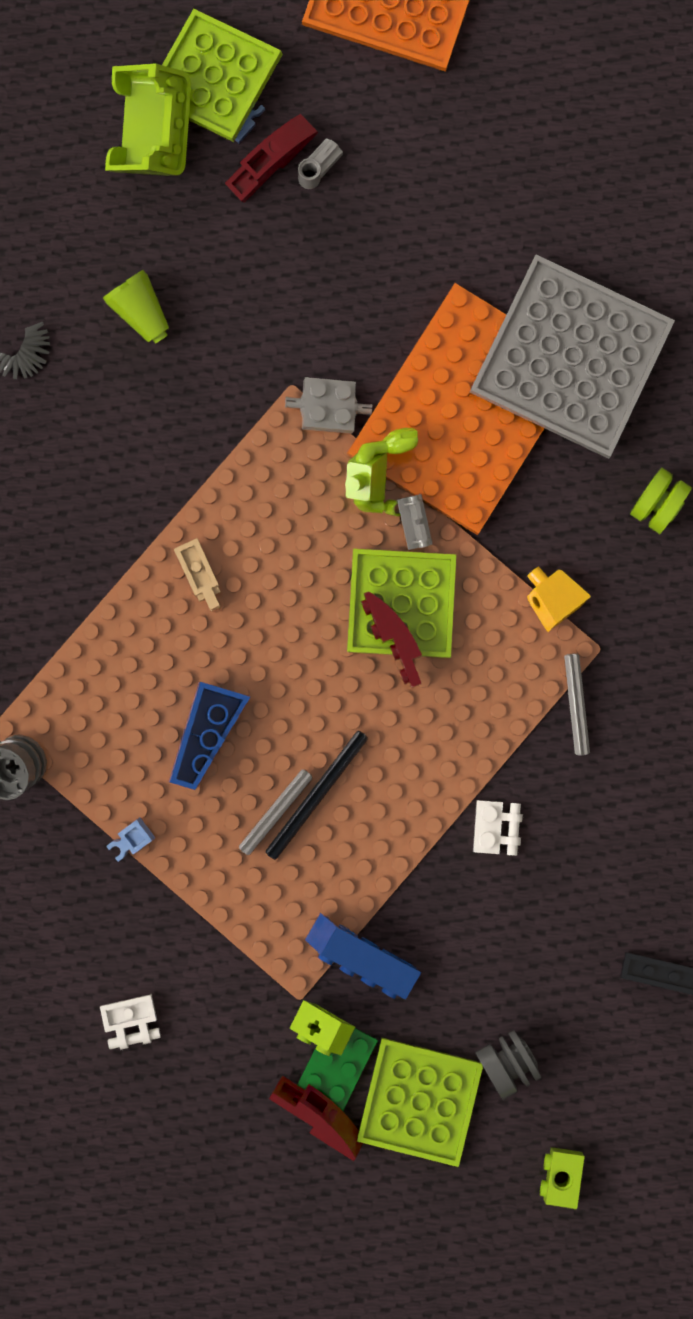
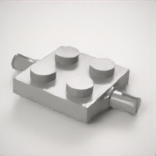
[285,377,372,434]

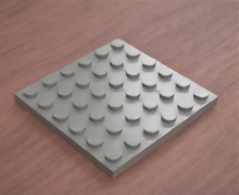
[470,255,675,459]

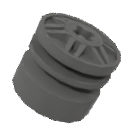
[0,734,47,800]
[475,1030,542,1101]

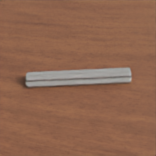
[564,653,590,756]
[239,769,312,855]

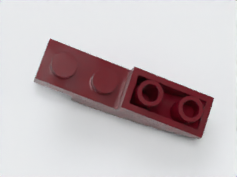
[225,114,319,203]
[361,591,422,688]
[269,1076,363,1161]

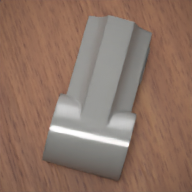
[298,138,343,189]

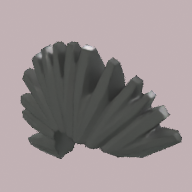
[0,322,50,379]

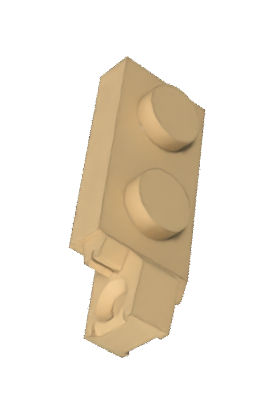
[174,538,220,611]

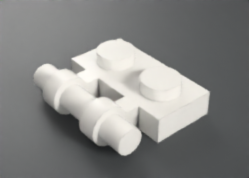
[473,800,523,856]
[100,994,161,1050]

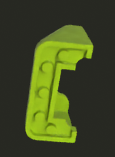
[105,64,191,176]

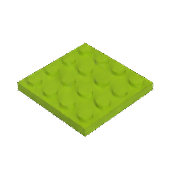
[162,9,283,142]
[347,549,456,658]
[357,1038,483,1167]

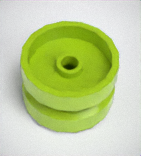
[630,468,692,534]

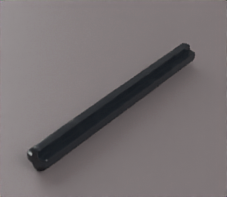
[265,730,368,860]

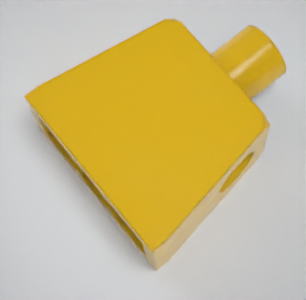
[527,566,591,632]

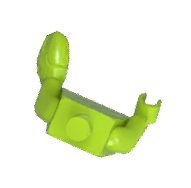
[345,428,418,516]

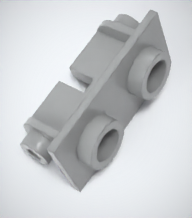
[397,494,432,550]

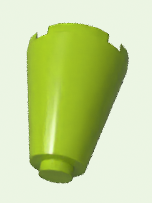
[103,270,169,344]

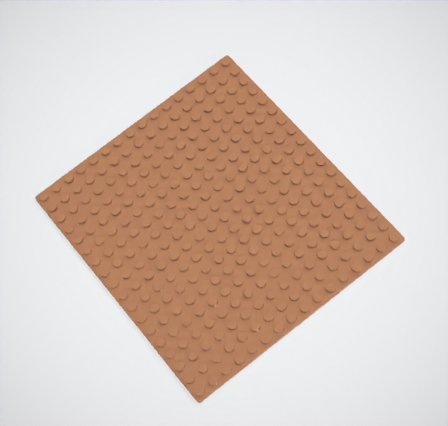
[0,385,600,1000]

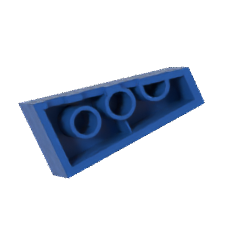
[169,682,250,790]
[305,913,421,1000]

